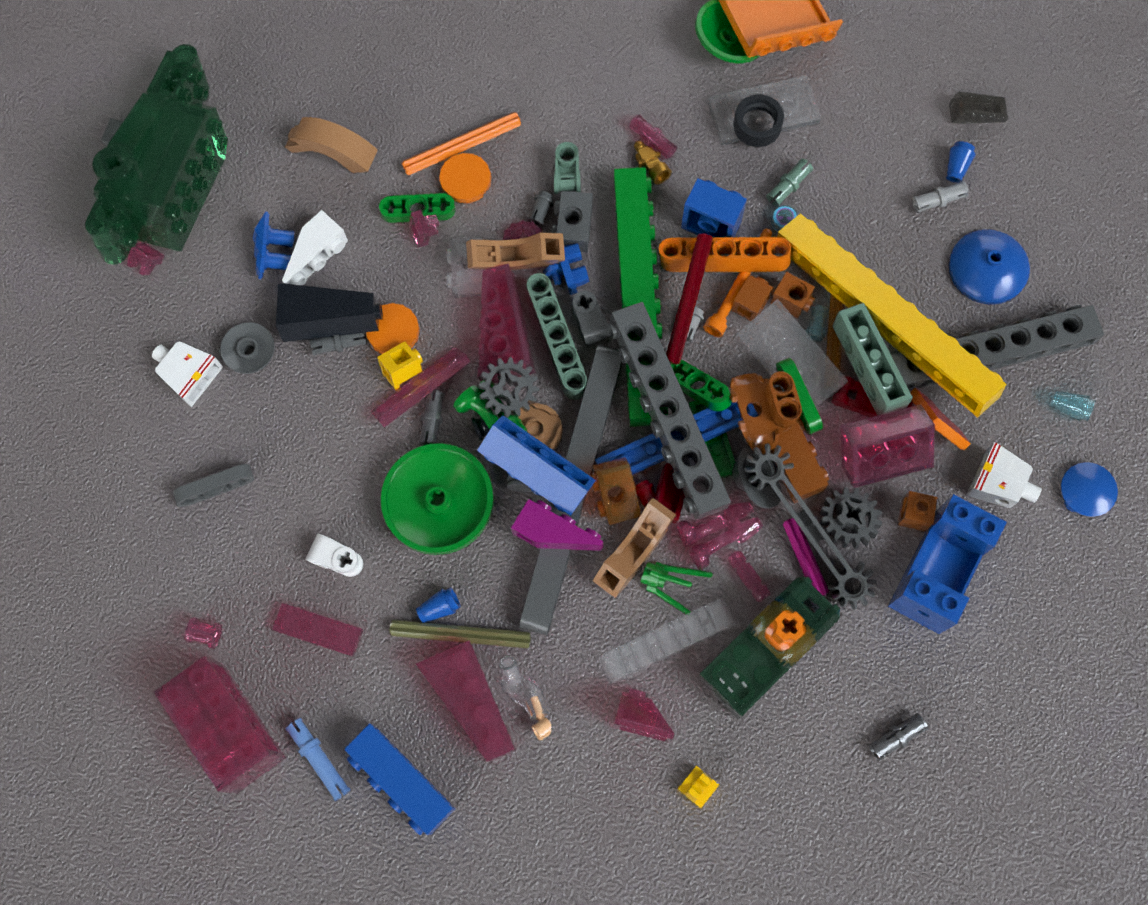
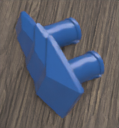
[253,211,294,279]

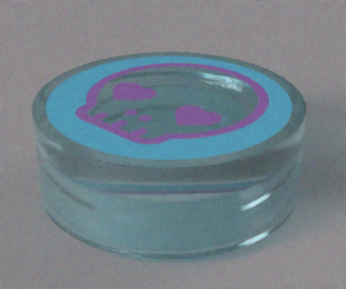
[771,205,798,231]

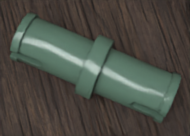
[766,158,813,207]

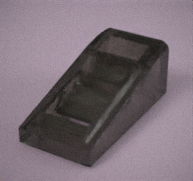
[949,91,1008,124]

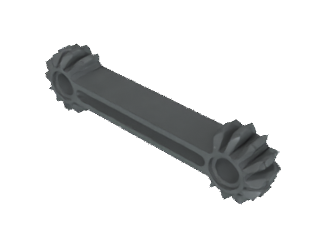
[745,443,877,609]

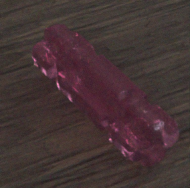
[728,550,771,602]

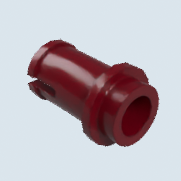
[634,480,655,508]

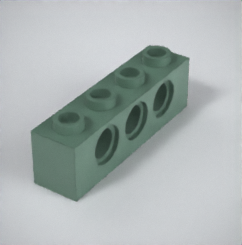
[832,303,913,420]

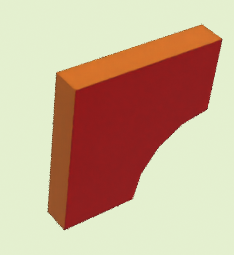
[910,387,971,450]

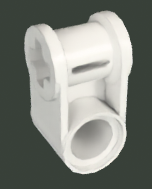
[305,534,364,577]

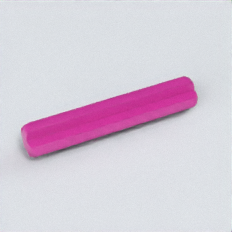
[783,518,829,597]

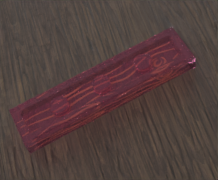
[371,347,471,428]

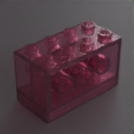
[154,656,286,794]

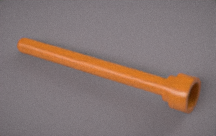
[703,228,772,338]

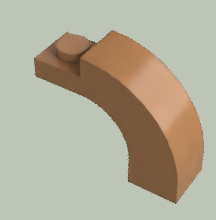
[285,117,378,173]
[466,233,565,271]
[593,498,676,598]

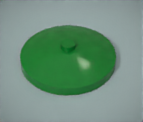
[381,444,494,555]

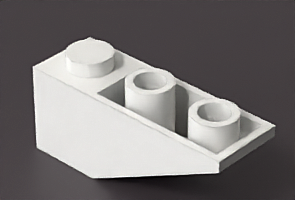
[282,210,348,285]

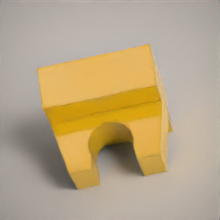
[678,765,719,808]

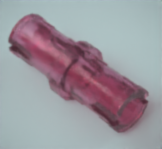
[629,114,677,160]

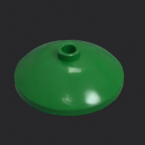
[695,0,760,64]

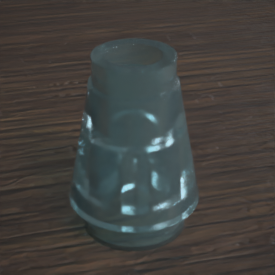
[1050,391,1096,422]

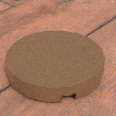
[513,403,563,451]

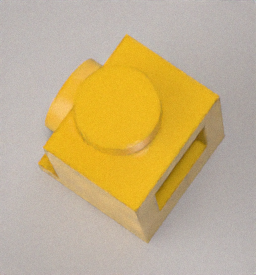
[377,341,423,390]

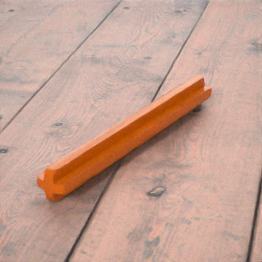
[402,112,521,175]

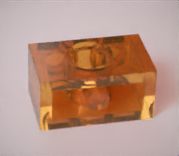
[590,457,641,525]

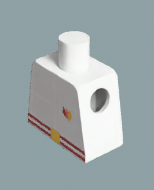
[152,341,223,407]
[966,442,1042,508]

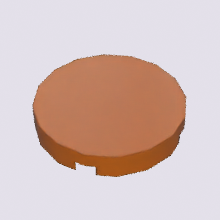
[439,153,491,203]
[366,303,420,354]

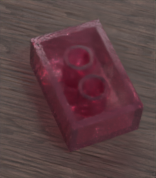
[840,405,935,488]

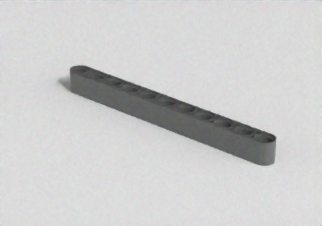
[519,345,623,636]

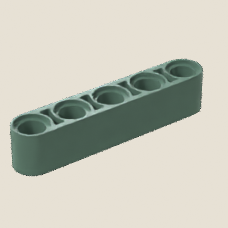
[526,273,587,400]

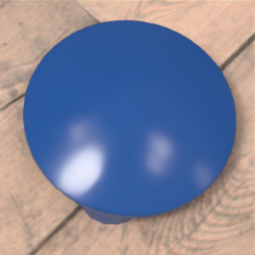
[1061,462,1118,517]

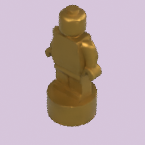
[634,141,672,185]

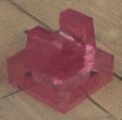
[410,210,440,248]
[125,242,165,276]

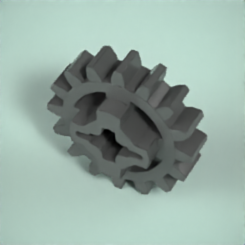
[478,357,539,418]
[819,487,882,549]

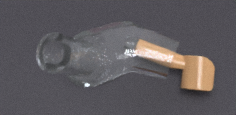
[499,656,551,740]

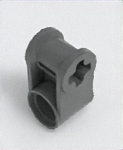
[572,290,611,346]

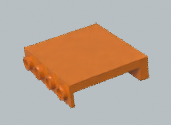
[718,0,843,58]

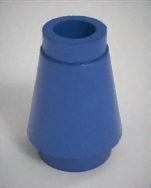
[946,141,976,183]
[416,587,461,623]

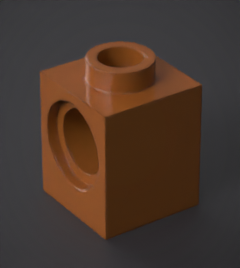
[770,272,815,318]
[731,275,773,323]
[897,491,938,531]

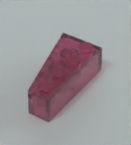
[477,263,536,383]
[416,640,517,763]

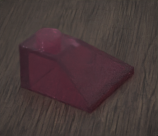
[614,689,674,743]

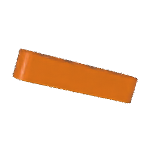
[659,237,791,272]

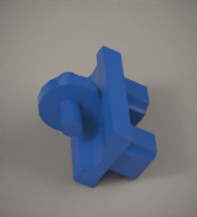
[543,243,590,295]

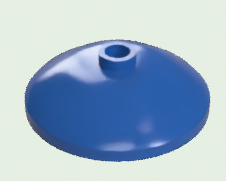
[949,229,1030,305]

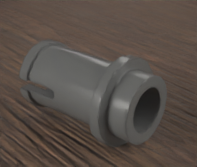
[527,191,554,227]

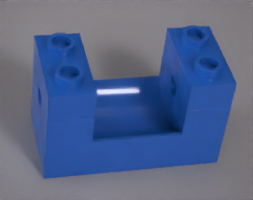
[887,494,1007,634]

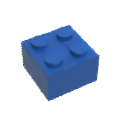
[681,178,747,237]

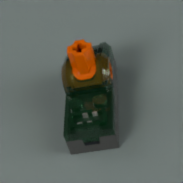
[697,577,840,719]

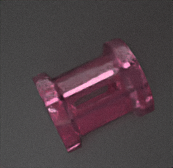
[184,617,222,649]

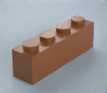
[753,386,829,504]

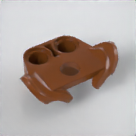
[730,371,802,454]

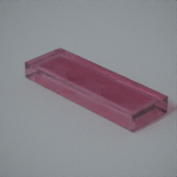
[272,603,363,657]

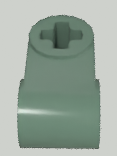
[554,142,580,194]

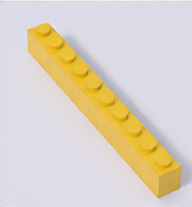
[777,213,1007,418]

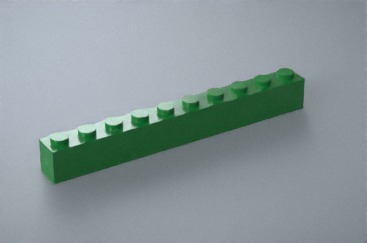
[614,167,668,427]

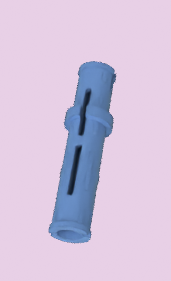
[285,718,351,801]

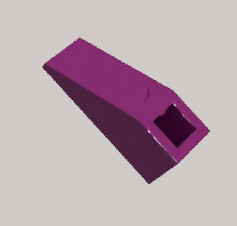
[511,499,603,551]

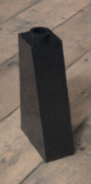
[276,283,383,342]

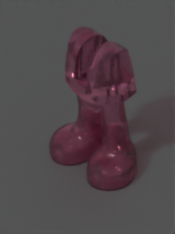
[676,502,763,570]

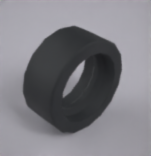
[733,94,785,147]

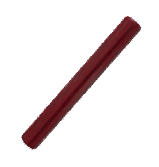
[666,233,713,364]

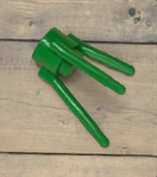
[641,562,713,616]

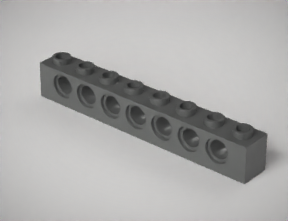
[608,302,731,521]
[889,305,1105,391]

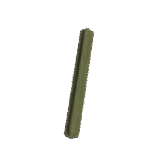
[389,620,531,648]

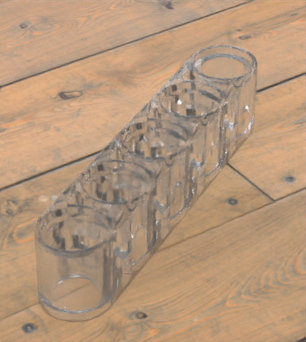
[598,598,736,684]

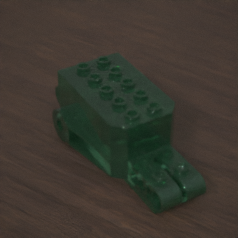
[85,44,228,264]

